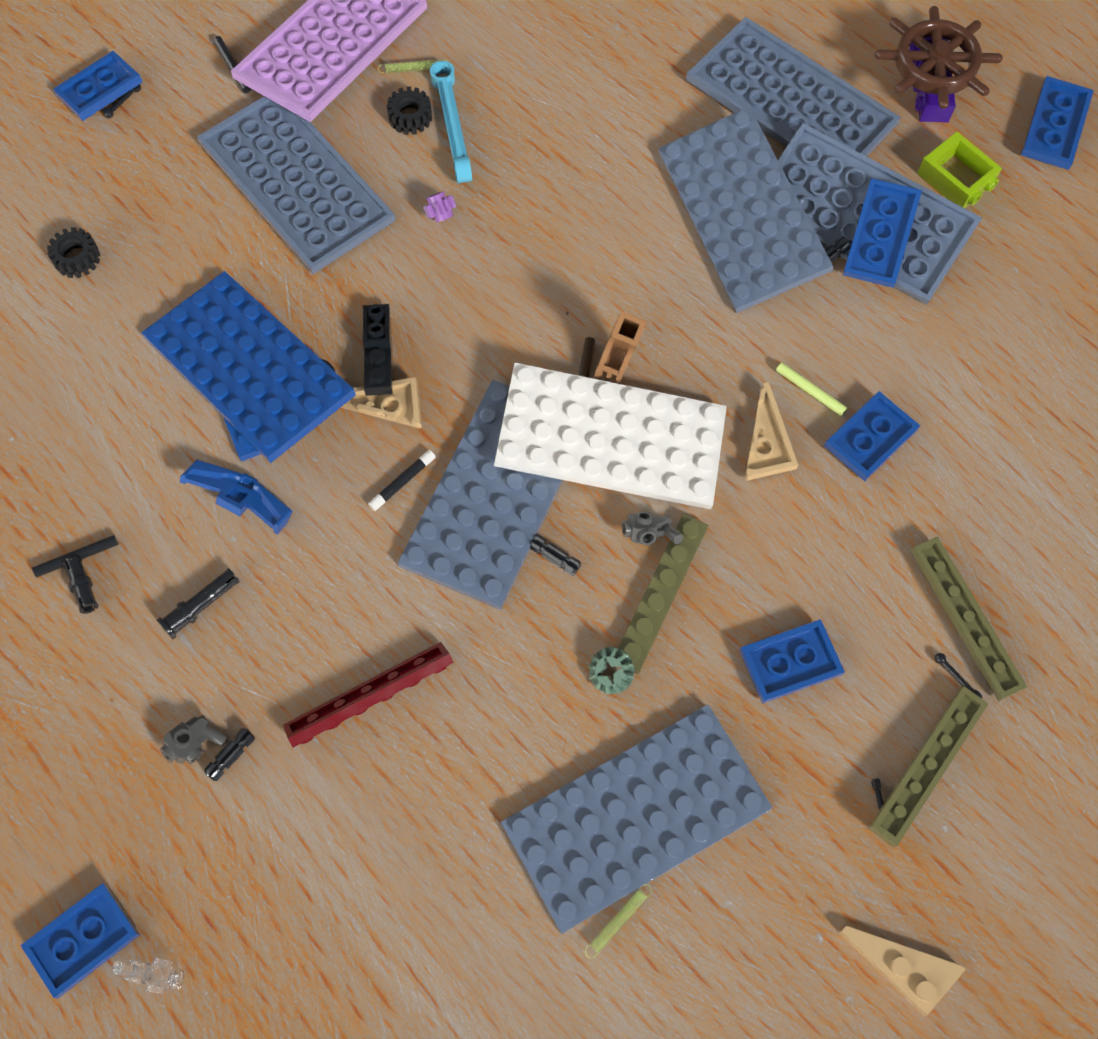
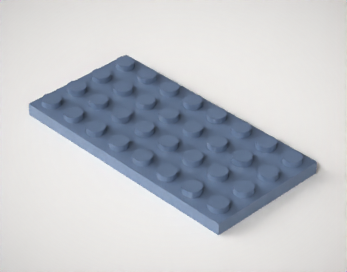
[686,17,901,157]
[197,96,396,274]
[658,106,833,313]
[778,123,982,305]
[398,379,563,610]
[501,705,773,935]

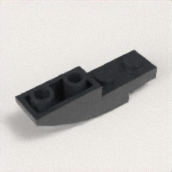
[363,304,394,396]

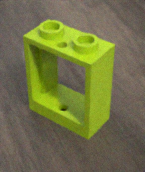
[917,132,1002,208]

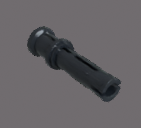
[156,568,240,640]

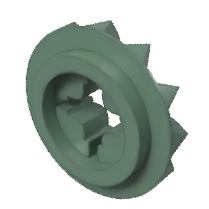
[588,647,635,694]

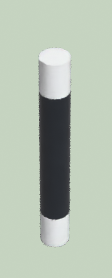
[368,450,436,511]

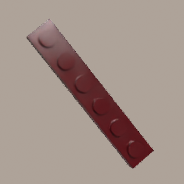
[283,642,454,748]

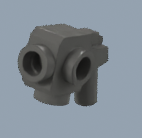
[622,511,683,546]
[160,715,228,764]

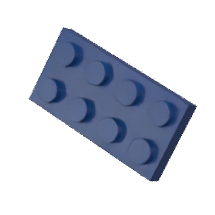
[1021,76,1094,170]
[843,178,922,288]

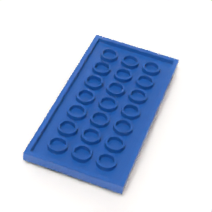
[141,271,356,464]

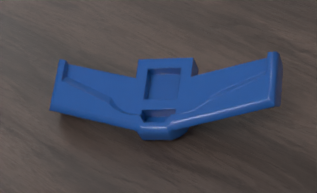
[180,459,293,535]

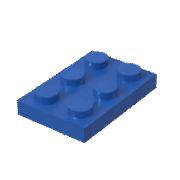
[53,51,143,121]
[824,391,921,481]
[739,619,845,704]
[20,883,140,999]

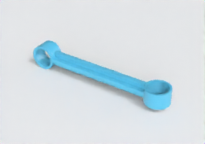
[430,61,472,184]

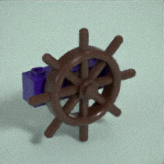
[875,6,1003,123]

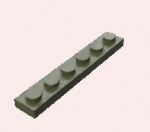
[619,514,708,674]
[911,537,1027,702]
[868,686,988,847]

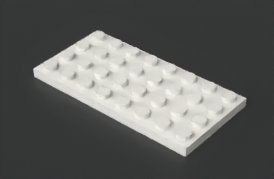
[494,363,727,509]

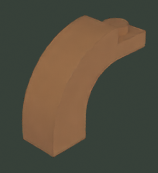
[593,311,647,384]

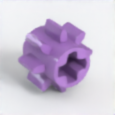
[423,191,457,222]

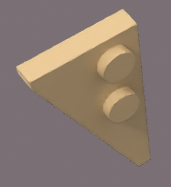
[341,377,422,428]
[745,382,798,481]
[839,926,966,1016]

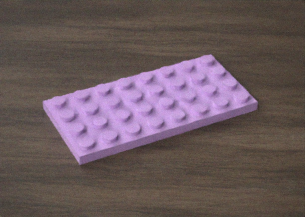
[231,0,427,122]

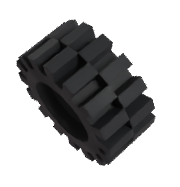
[387,87,432,135]
[47,227,100,278]

